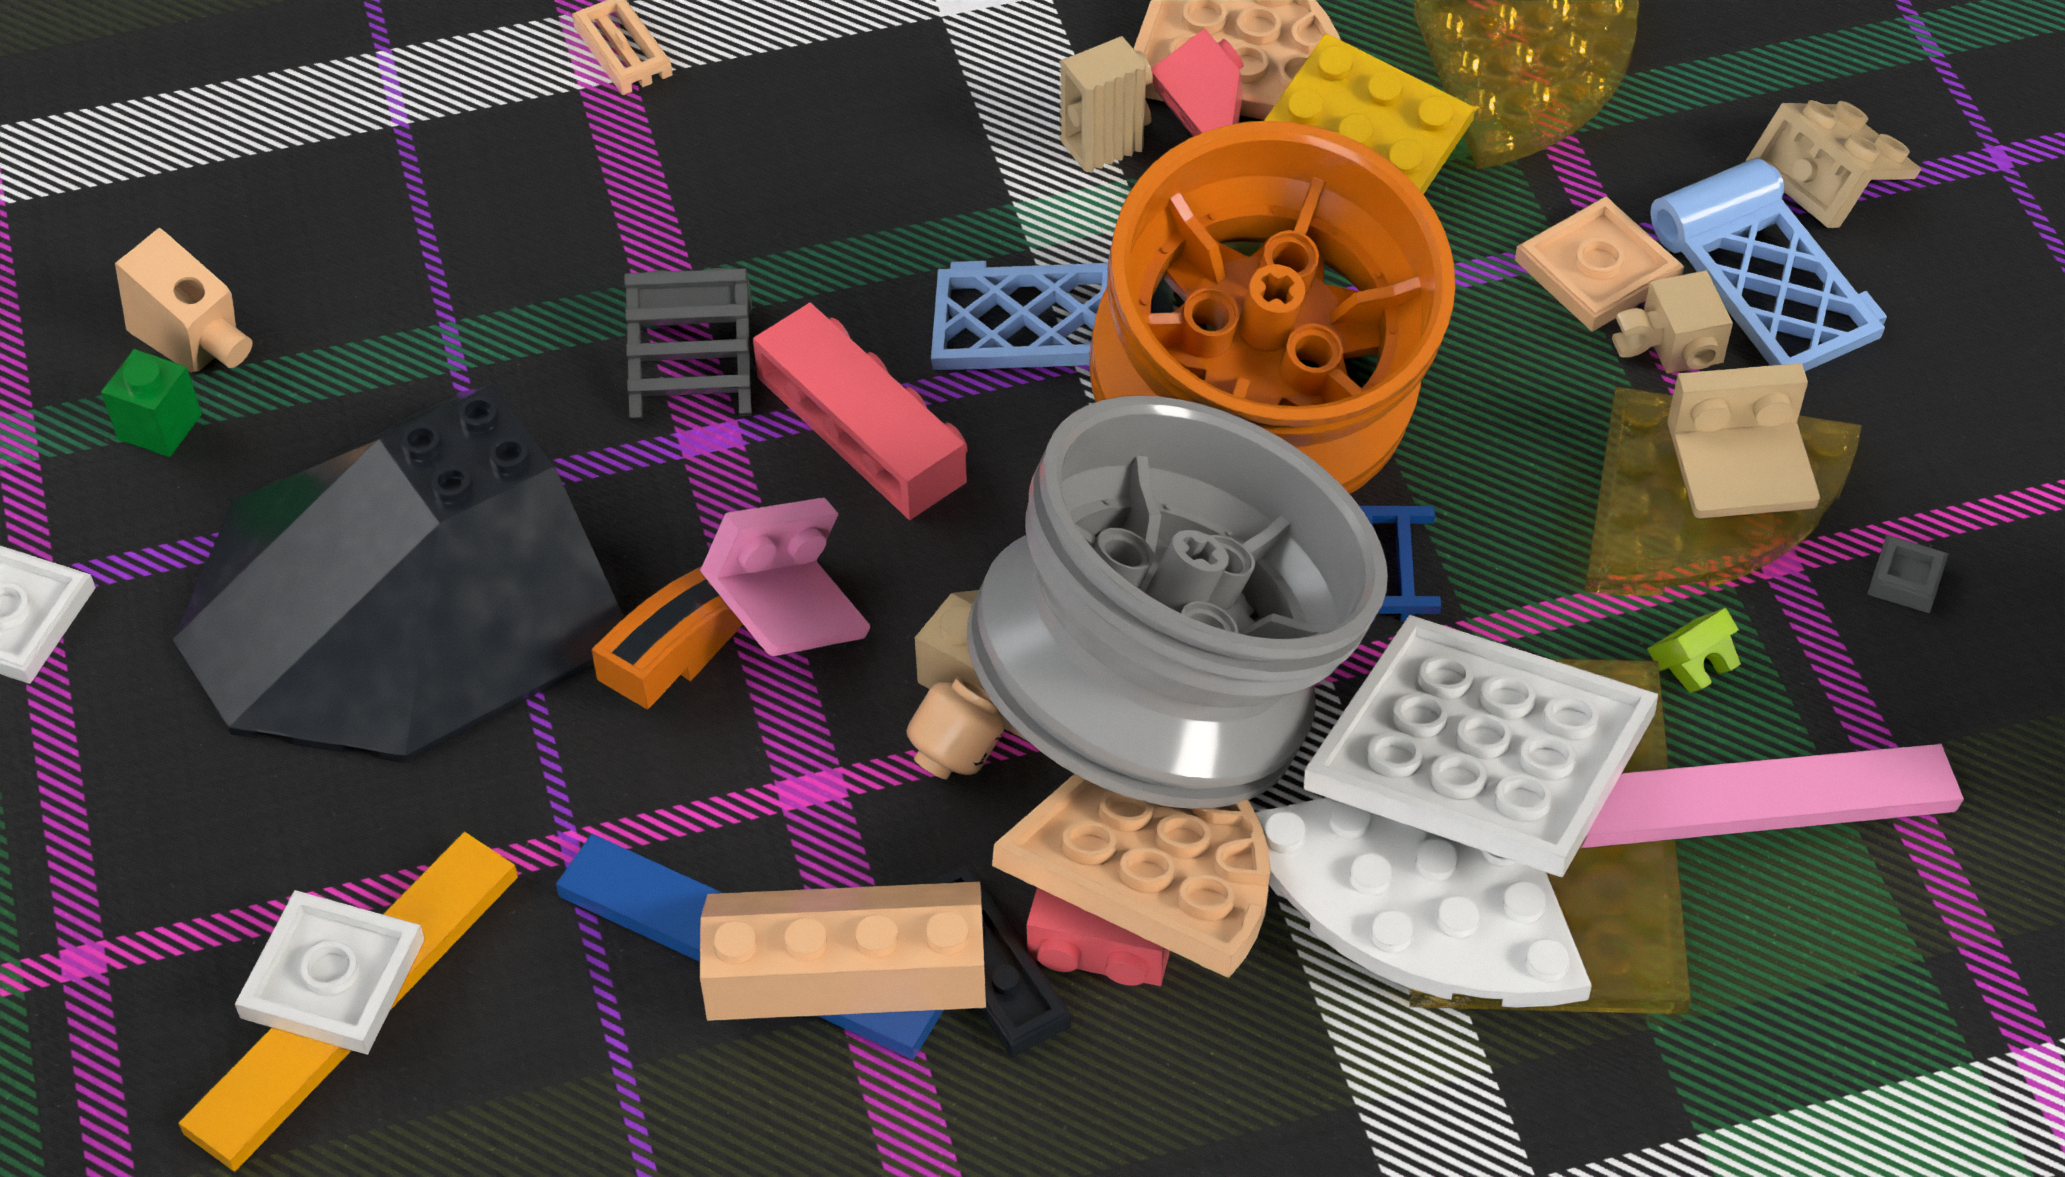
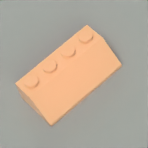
[700,882,986,1021]

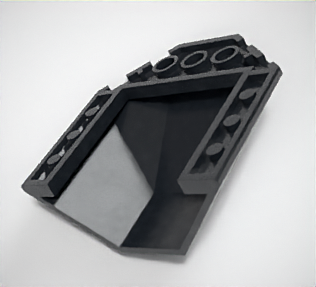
[173,384,624,763]

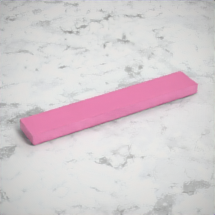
[1581,744,1964,848]

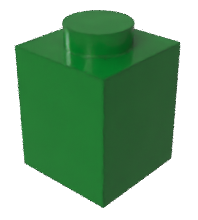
[101,349,202,457]

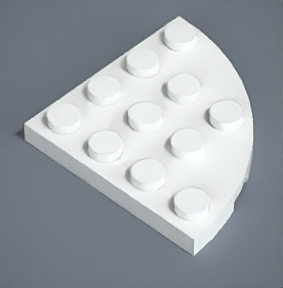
[1249,797,1592,1007]

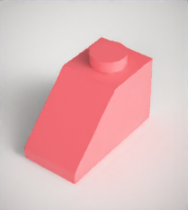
[1151,28,1244,137]

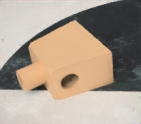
[115,228,252,372]

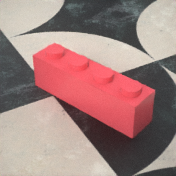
[753,302,968,520]

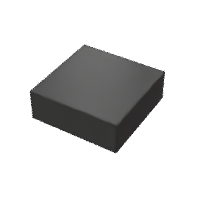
[1867,535,1949,614]

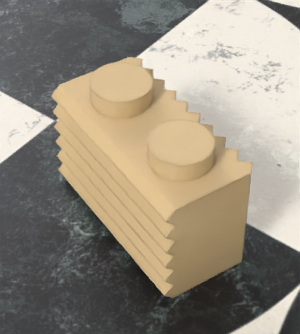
[1059,36,1153,173]

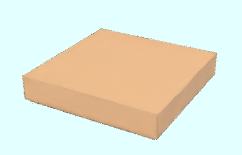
[1515,197,1684,332]

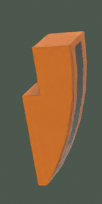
[591,567,743,710]

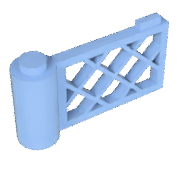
[1650,158,1887,371]
[931,261,1174,370]

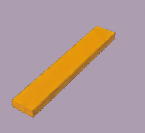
[179,832,518,1172]

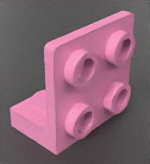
[700,497,870,656]

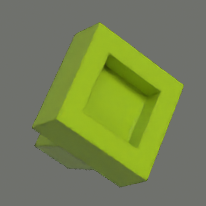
[1647,608,1741,693]

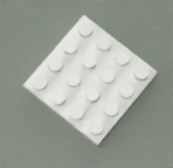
[1303,615,1658,878]

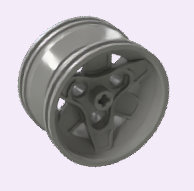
[967,396,1388,809]

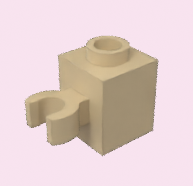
[1612,270,1733,374]

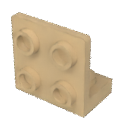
[1746,100,1921,228]
[1667,363,1820,518]

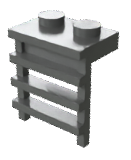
[625,268,752,421]

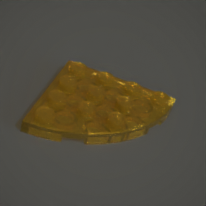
[1413,0,1638,169]
[1584,387,1862,596]

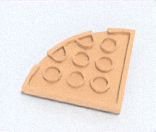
[1133,0,1341,120]
[992,774,1270,978]

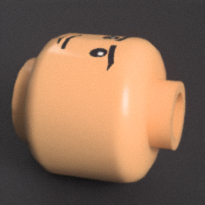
[906,677,1004,779]

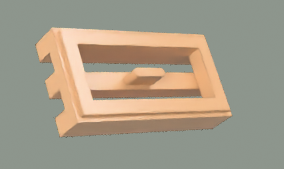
[572,0,673,95]

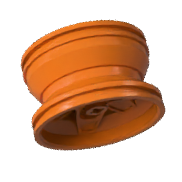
[1089,121,1455,494]

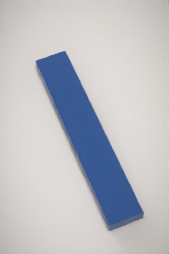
[556,834,944,1060]

